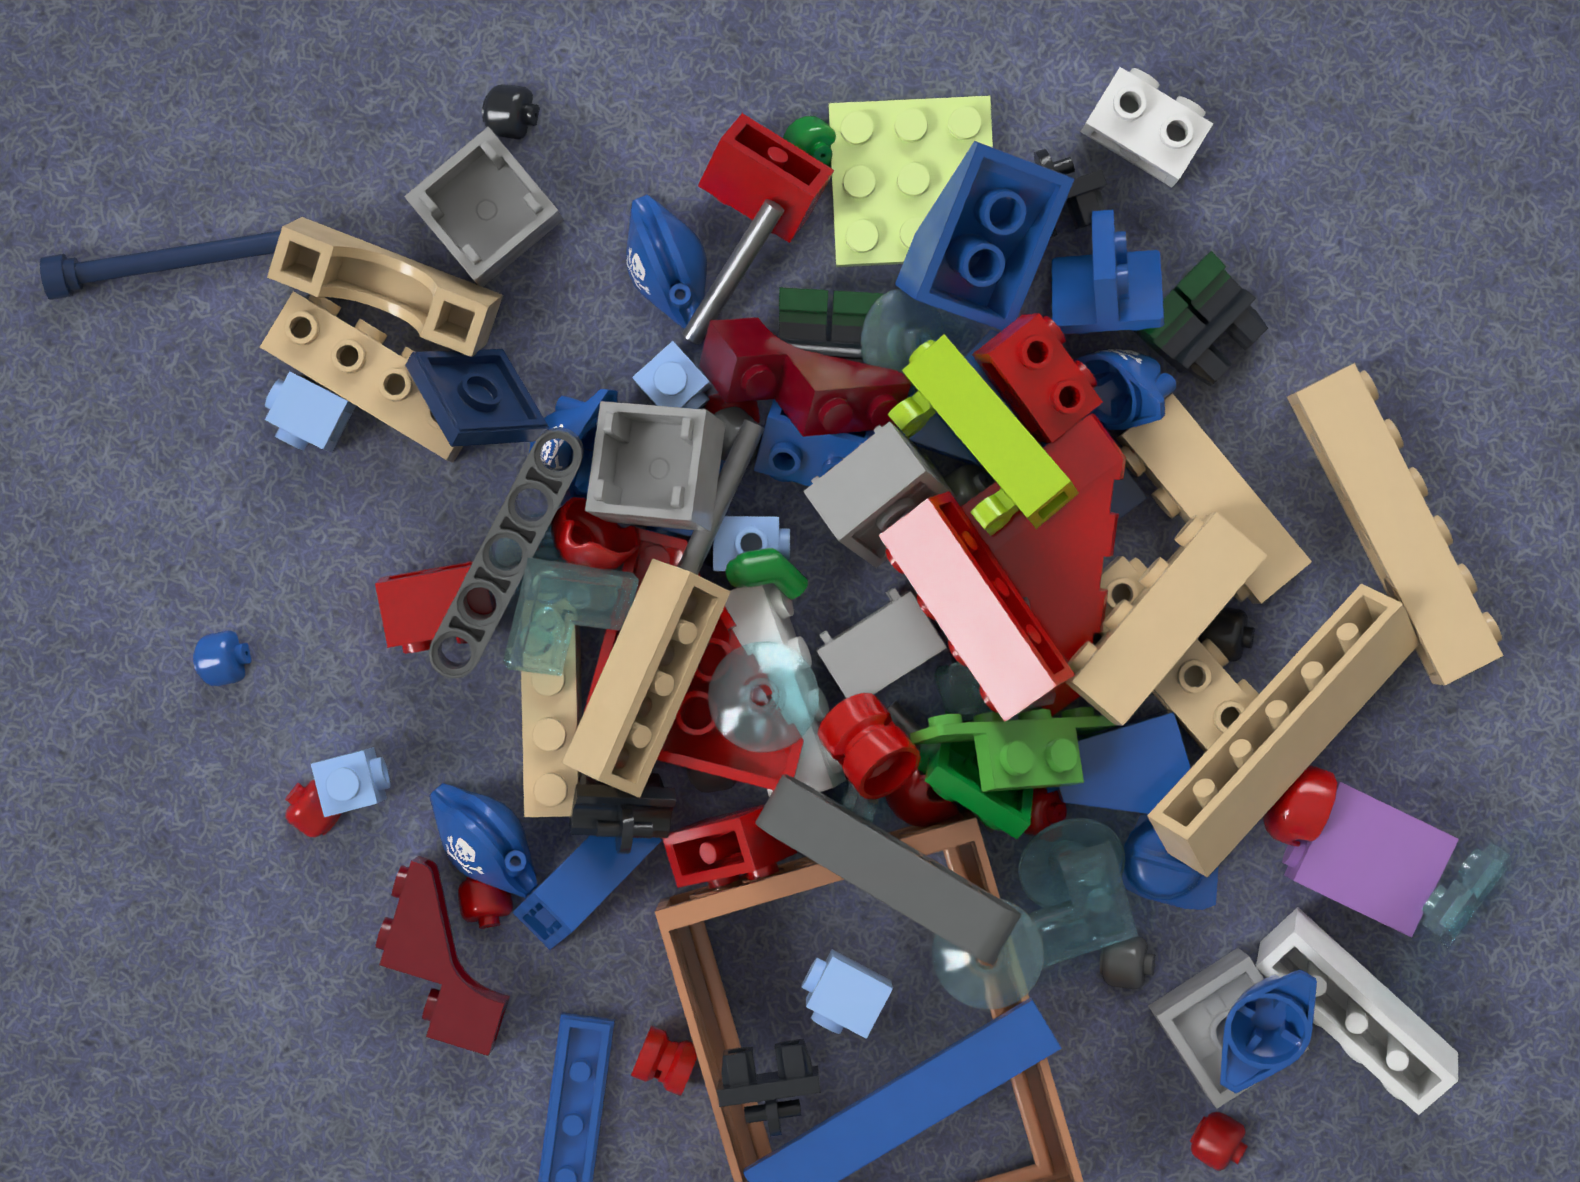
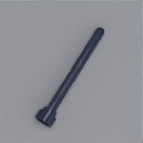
[40,230,281,300]

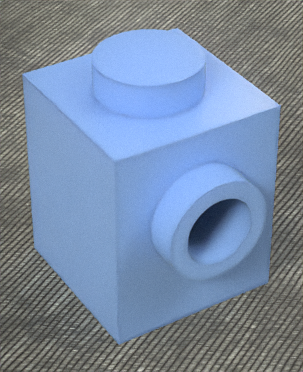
[632,341,711,409]
[265,371,356,452]
[713,516,790,571]
[311,747,390,817]
[801,949,893,1039]

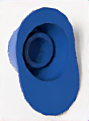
[1115,814,1219,910]

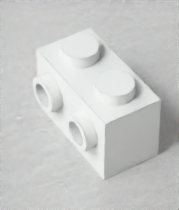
[1080,67,1213,187]

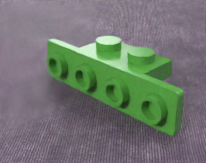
[910,707,1116,792]

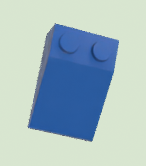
[895,141,1074,330]

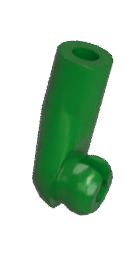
[725,548,808,600]

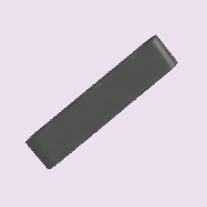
[429,427,584,679]
[755,774,1022,965]

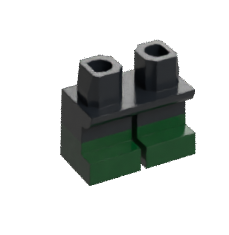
[1134,251,1268,386]
[779,287,883,365]

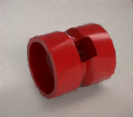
[817,693,921,799]

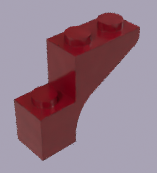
[699,317,911,437]
[376,856,510,1056]

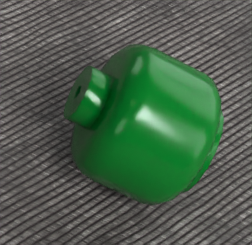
[783,116,836,168]

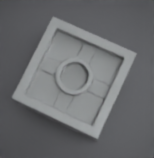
[404,127,564,287]
[585,401,726,532]
[803,422,957,568]
[816,588,947,698]
[1148,948,1309,1109]

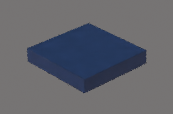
[405,349,549,447]

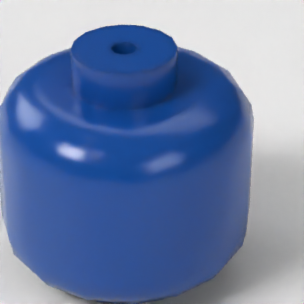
[193,631,252,686]

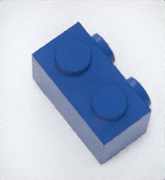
[754,399,875,486]

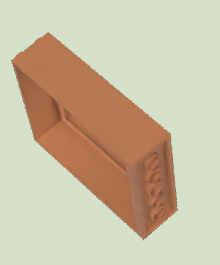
[655,809,1084,1182]

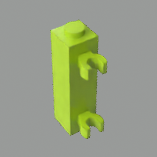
[888,334,1079,536]

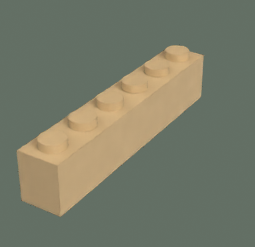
[1287,363,1504,685]
[1147,584,1419,878]

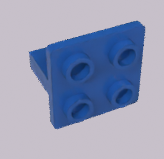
[1052,210,1164,335]

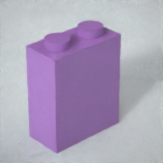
[1282,781,1459,938]

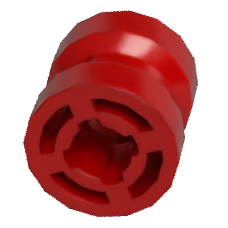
[631,1025,697,1097]

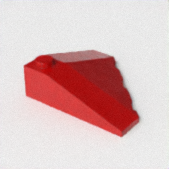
[961,413,1126,717]
[584,528,804,790]

